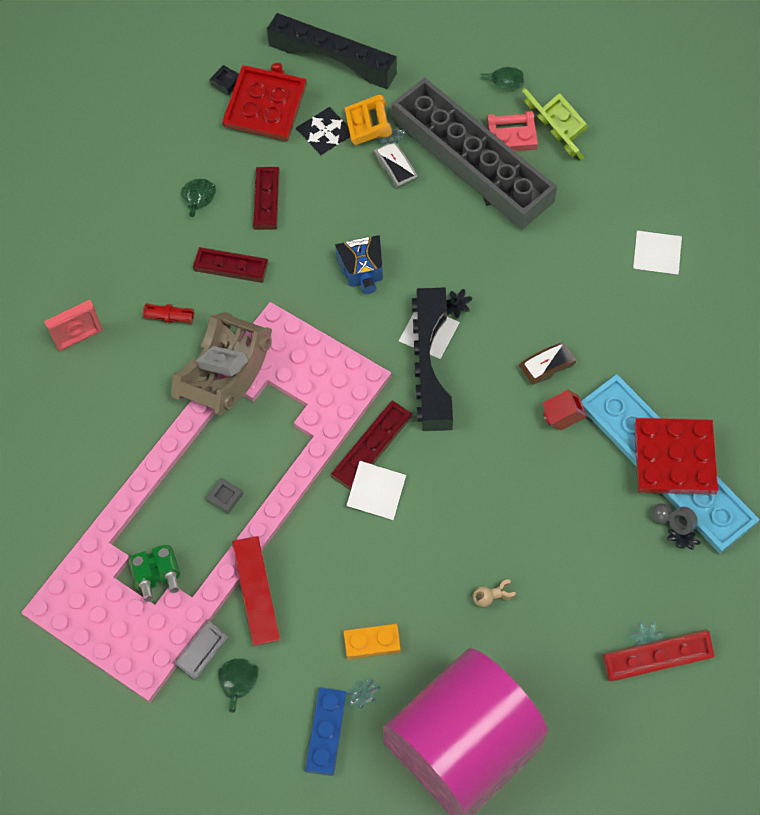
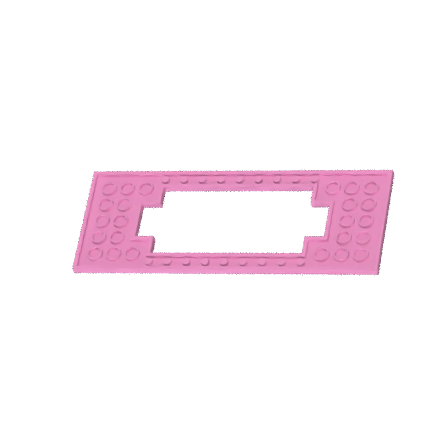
[21,302,391,703]

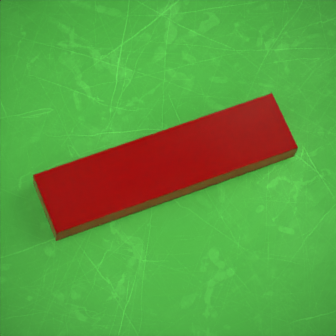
[232,536,280,647]
[602,629,715,682]

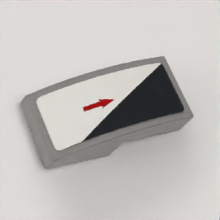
[373,141,418,189]

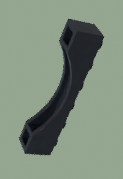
[267,13,397,90]
[412,287,453,431]

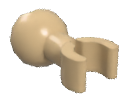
[473,579,516,607]

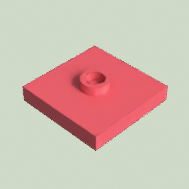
[44,299,103,351]

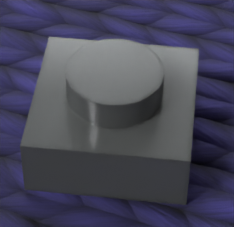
[206,478,243,514]

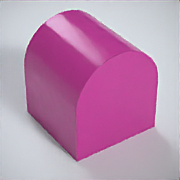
[383,648,548,815]

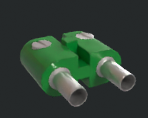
[128,545,180,602]

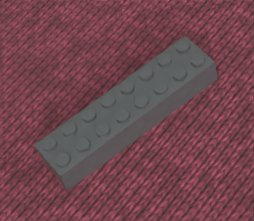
[392,77,557,230]

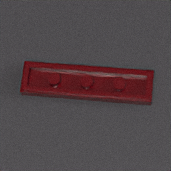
[331,400,412,491]

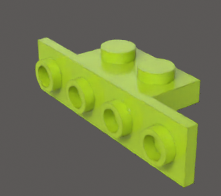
[522,88,589,161]

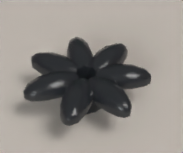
[446,289,473,319]
[667,528,701,550]

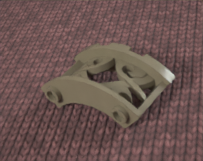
[171,312,272,415]

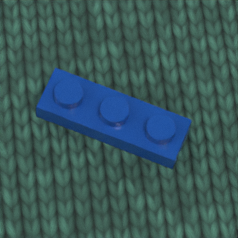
[306,687,347,776]

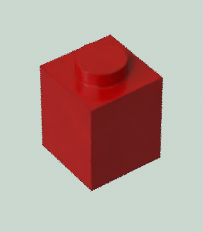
[542,389,587,430]

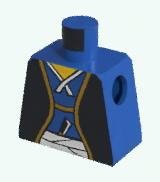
[335,235,383,294]

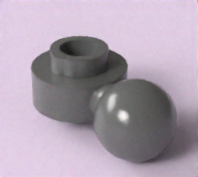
[651,503,698,535]

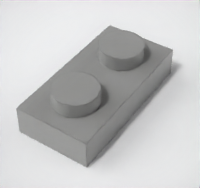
[196,346,248,376]

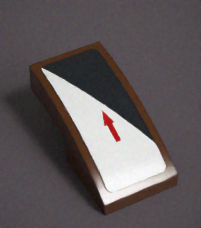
[519,342,577,385]

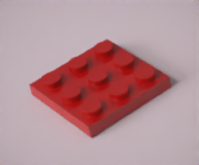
[222,65,307,141]
[634,418,718,495]

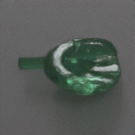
[480,67,525,89]
[181,178,216,217]
[217,658,259,713]

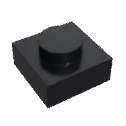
[210,65,239,95]

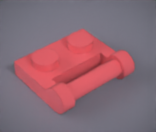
[487,111,538,151]

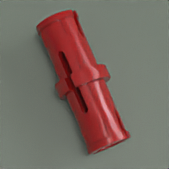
[143,303,194,324]

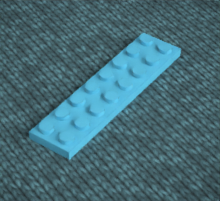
[581,374,760,554]

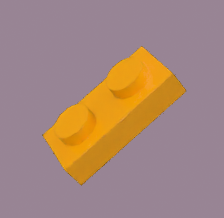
[344,624,401,660]

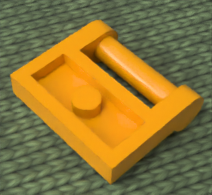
[345,95,392,146]

